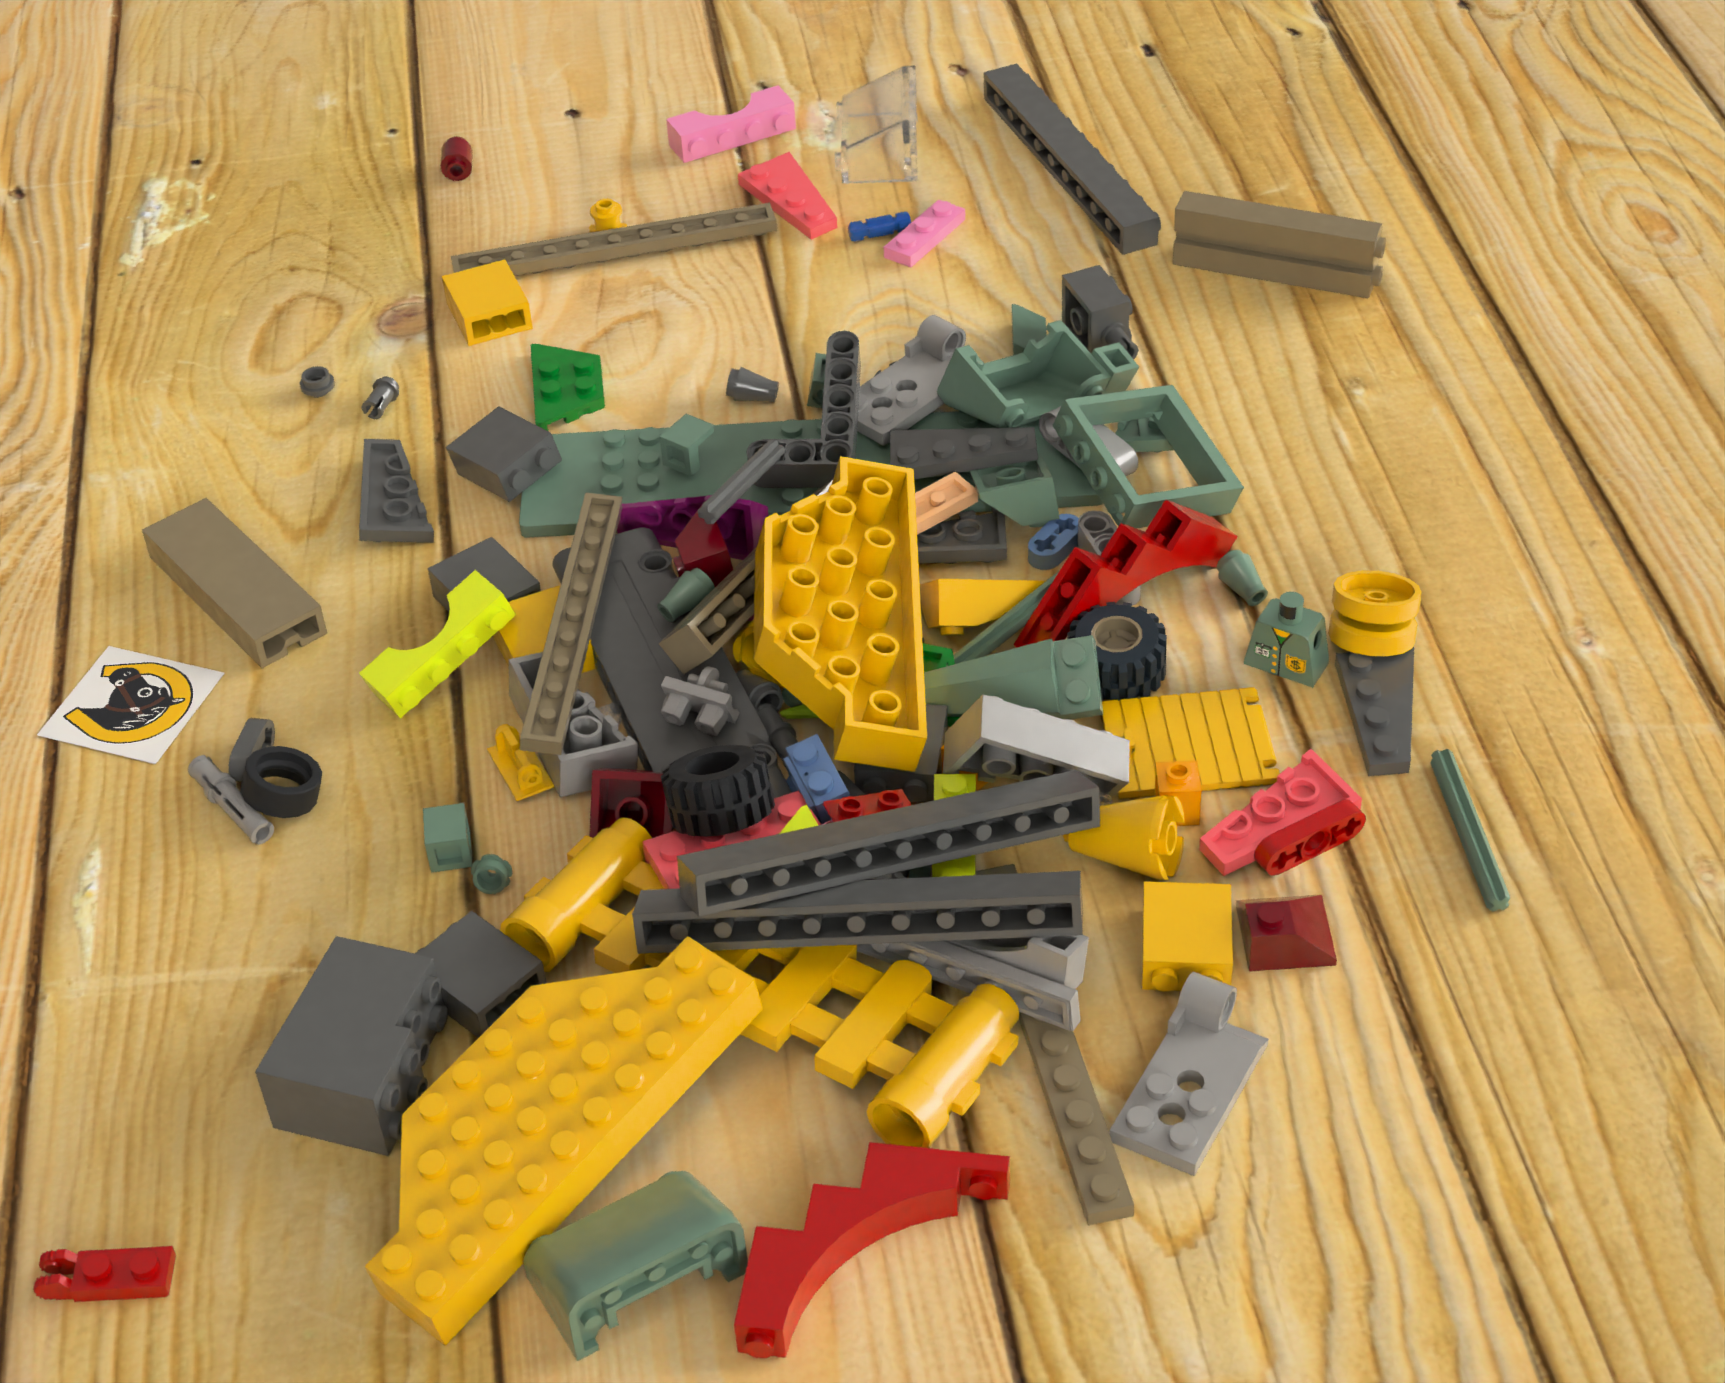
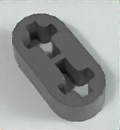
[229,718,275,782]

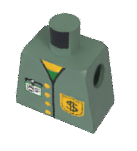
[1244,592,1329,688]

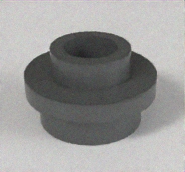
[300,366,335,397]

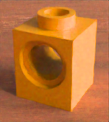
[1154,761,1202,826]

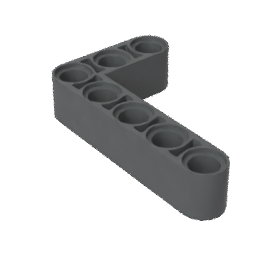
[746,331,861,488]

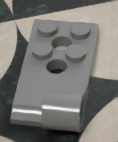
[857,315,966,446]
[1109,972,1268,1176]

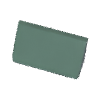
[1012,304,1047,355]

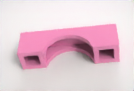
[666,85,796,163]

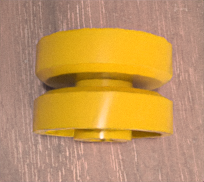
[1328,570,1422,656]

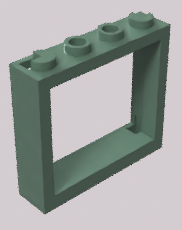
[1053,385,1244,528]

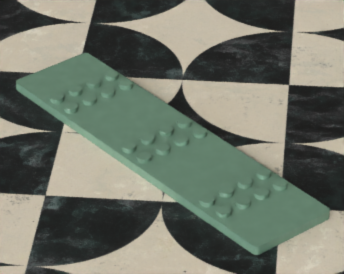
[519,411,1103,538]

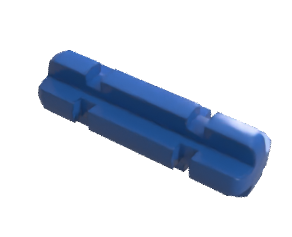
[848,212,911,241]

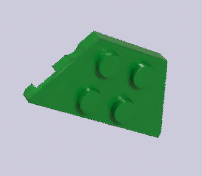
[531,344,605,431]

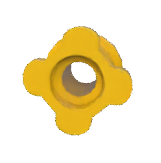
[589,199,627,233]

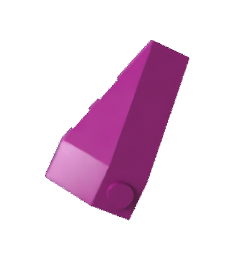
[617,495,769,560]

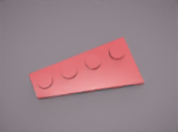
[738,152,837,240]
[1199,749,1362,876]

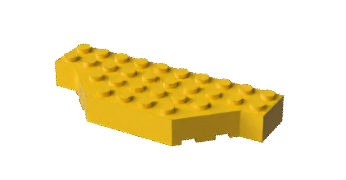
[754,456,927,772]
[364,936,763,1346]

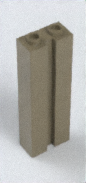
[1173,191,1386,298]
[142,498,328,668]

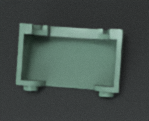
[937,320,1111,428]
[523,1171,748,1361]

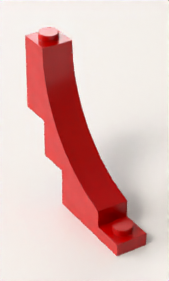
[1013,499,1238,648]
[734,1142,1010,1358]

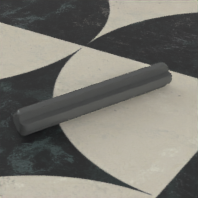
[698,439,784,524]

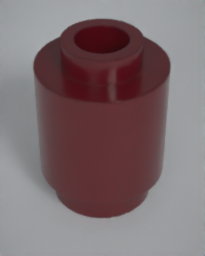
[441,137,473,181]

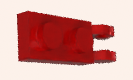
[33,1246,176,1302]

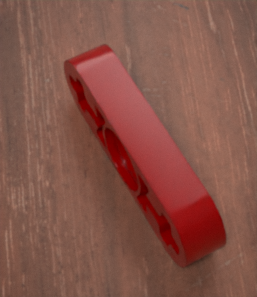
[1254,799,1366,876]

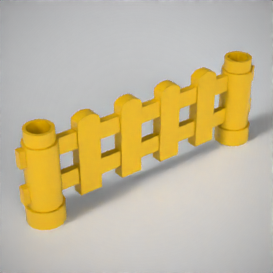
[500,818,1019,1148]

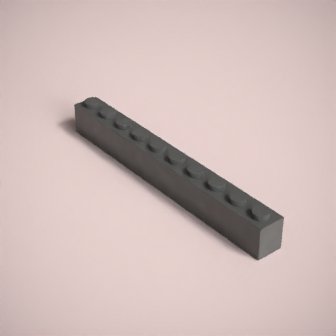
[984,63,1161,255]
[677,770,1100,917]
[632,871,1083,954]

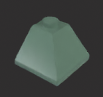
[969,454,1060,527]

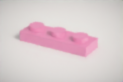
[884,200,965,267]

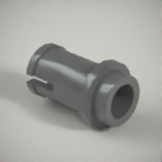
[362,376,399,419]

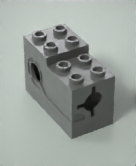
[255,936,448,1156]

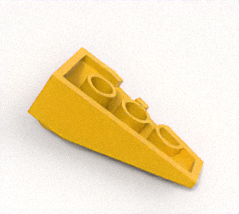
[920,579,1047,636]

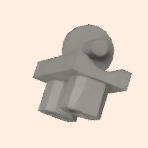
[661,666,740,736]

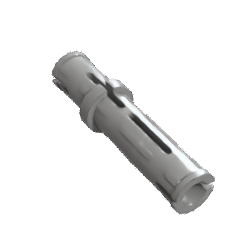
[188,755,274,845]

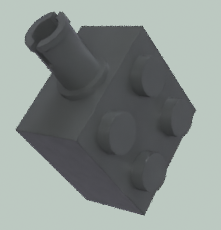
[1062,265,1139,359]

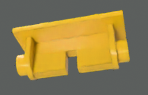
[487,724,554,801]

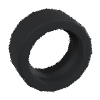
[240,746,322,818]

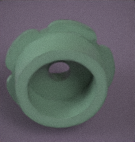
[471,854,513,894]

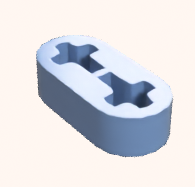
[1028,514,1079,570]

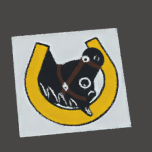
[37,646,224,764]

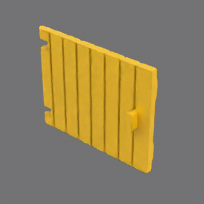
[1101,687,1280,799]

